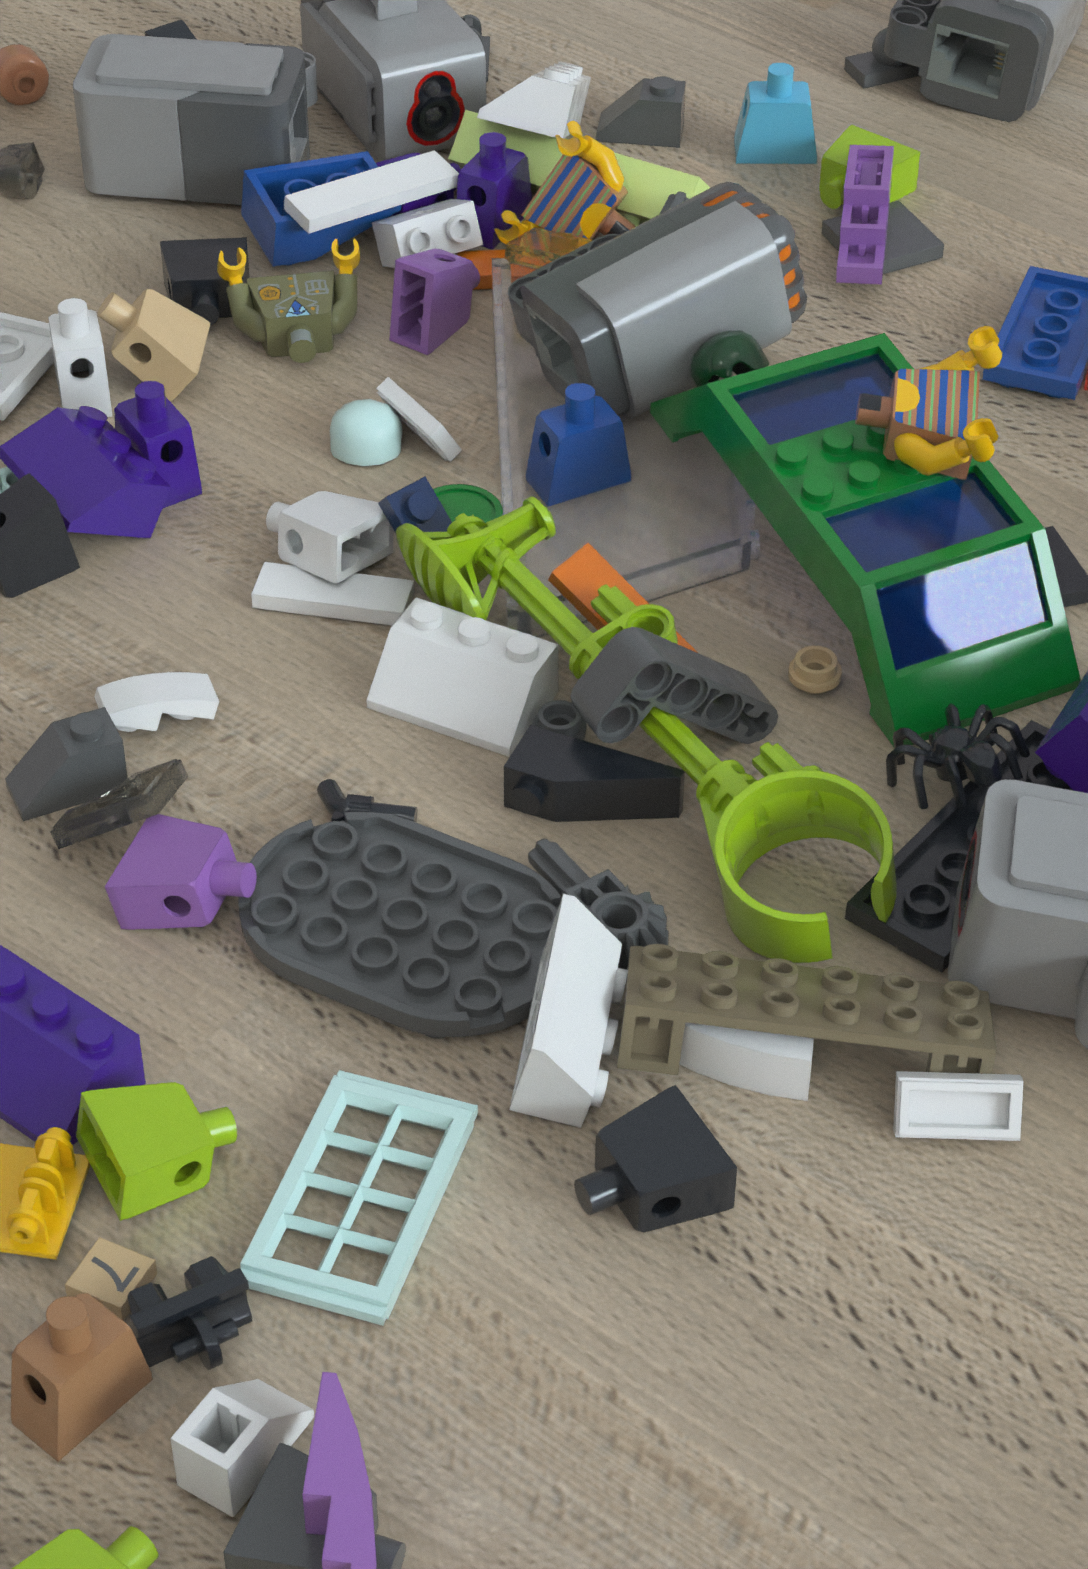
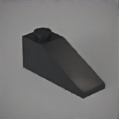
[504,725,685,822]

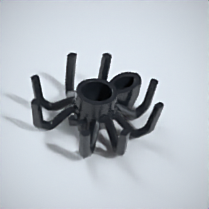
[886,703,1030,809]

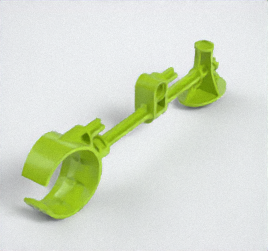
[396,496,897,963]

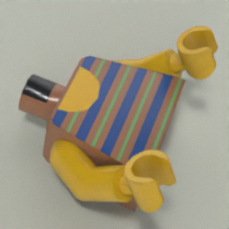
[494,121,636,248]
[855,326,1002,480]

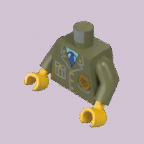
[217,239,360,363]

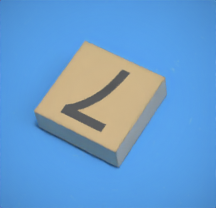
[65,1237,157,1321]

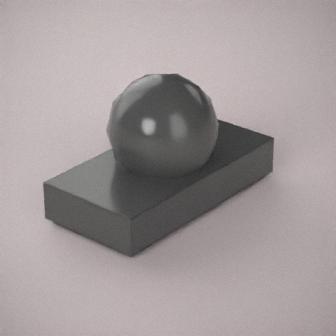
[844,27,920,89]

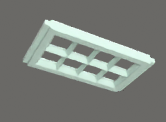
[240,1070,478,1326]

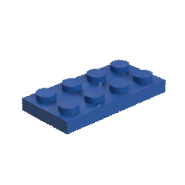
[982,266,1088,400]

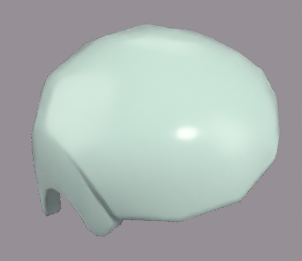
[330,399,403,466]

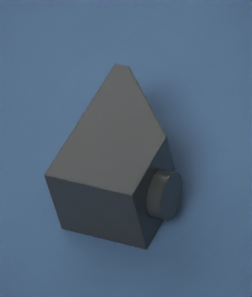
[596,76,686,148]
[5,707,129,821]

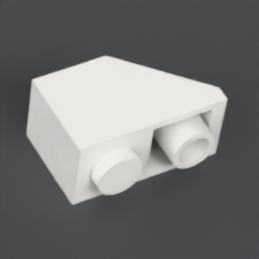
[170,1379,314,1517]

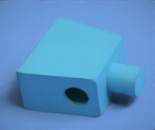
[734,63,817,164]

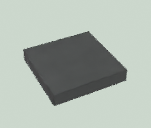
[822,200,944,274]

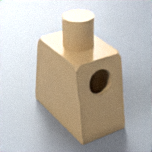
[97,289,211,402]

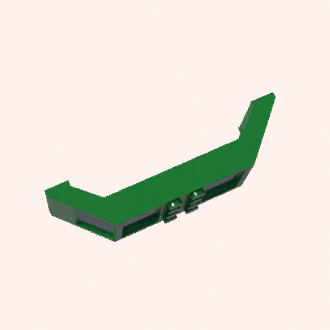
[650,333,1081,747]

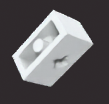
[372,199,483,268]

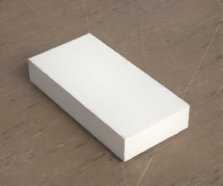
[376,377,462,462]
[893,1071,1023,1141]

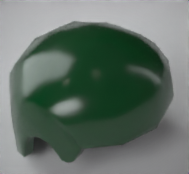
[691,330,770,387]

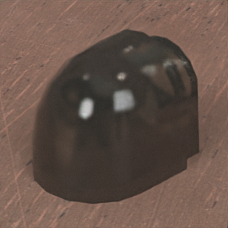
[0,142,45,199]

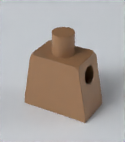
[11,1293,153,1462]

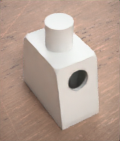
[48,298,113,417]
[266,491,394,584]

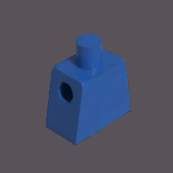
[526,383,631,507]

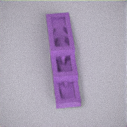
[836,145,894,284]
[302,1372,377,1569]

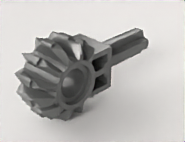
[528,839,669,974]

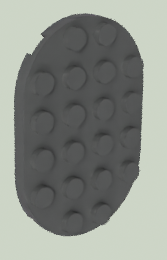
[238,812,562,1039]

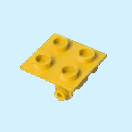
[0,1127,90,1260]

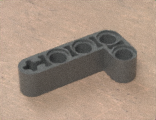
[571,627,778,744]

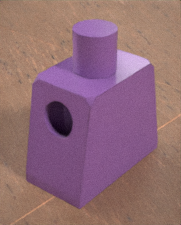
[389,248,480,355]
[105,813,257,930]

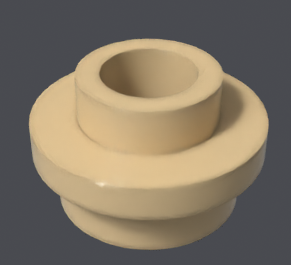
[788,646,842,694]

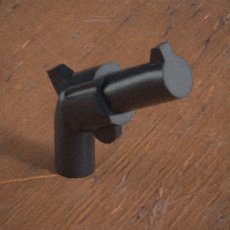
[317,779,418,822]

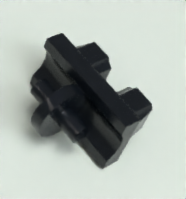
[127,1256,253,1370]

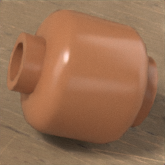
[0,44,49,105]

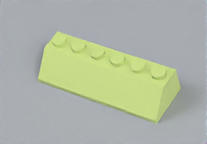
[448,110,710,226]

